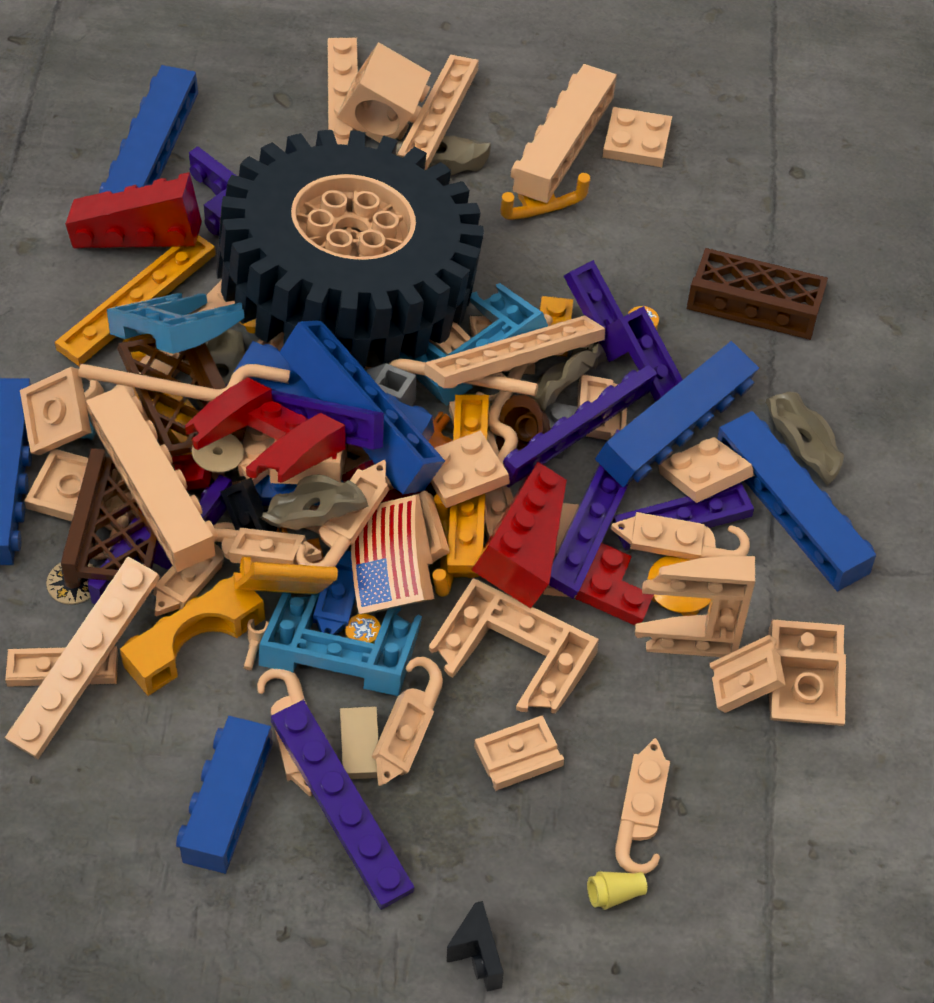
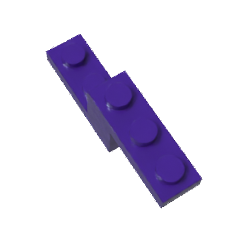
[189,146,237,235]
[563,260,683,402]
[88,475,232,604]

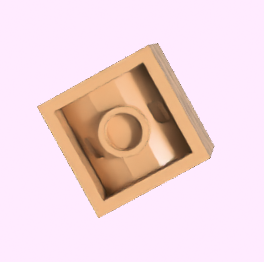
[336,42,431,143]

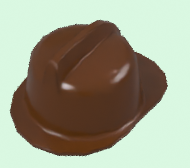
[496,395,550,451]

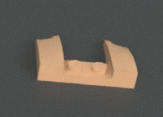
[635,556,755,657]
[429,578,599,713]

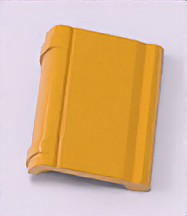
[233,557,338,594]

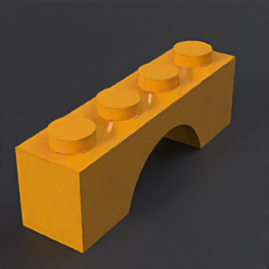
[120,576,265,696]

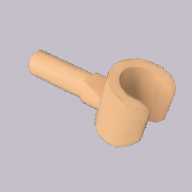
[243,619,269,670]

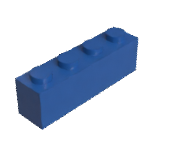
[176,715,273,874]

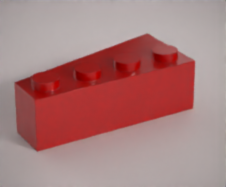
[65,172,202,248]
[471,462,567,609]

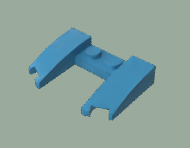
[399,283,548,406]
[107,293,245,354]
[259,592,422,696]

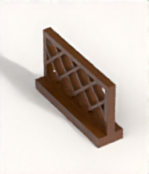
[686,248,828,340]
[117,337,246,456]
[61,448,175,584]

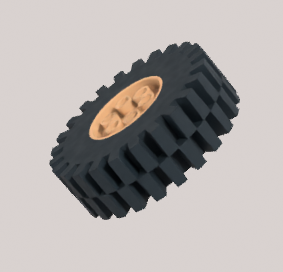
[216,130,484,368]

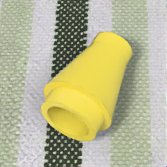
[587,871,647,910]

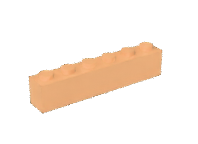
[511,64,617,203]
[86,385,218,572]

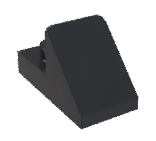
[220,478,278,532]
[446,901,504,992]

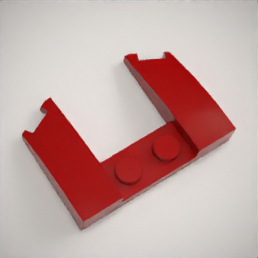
[185,378,346,483]

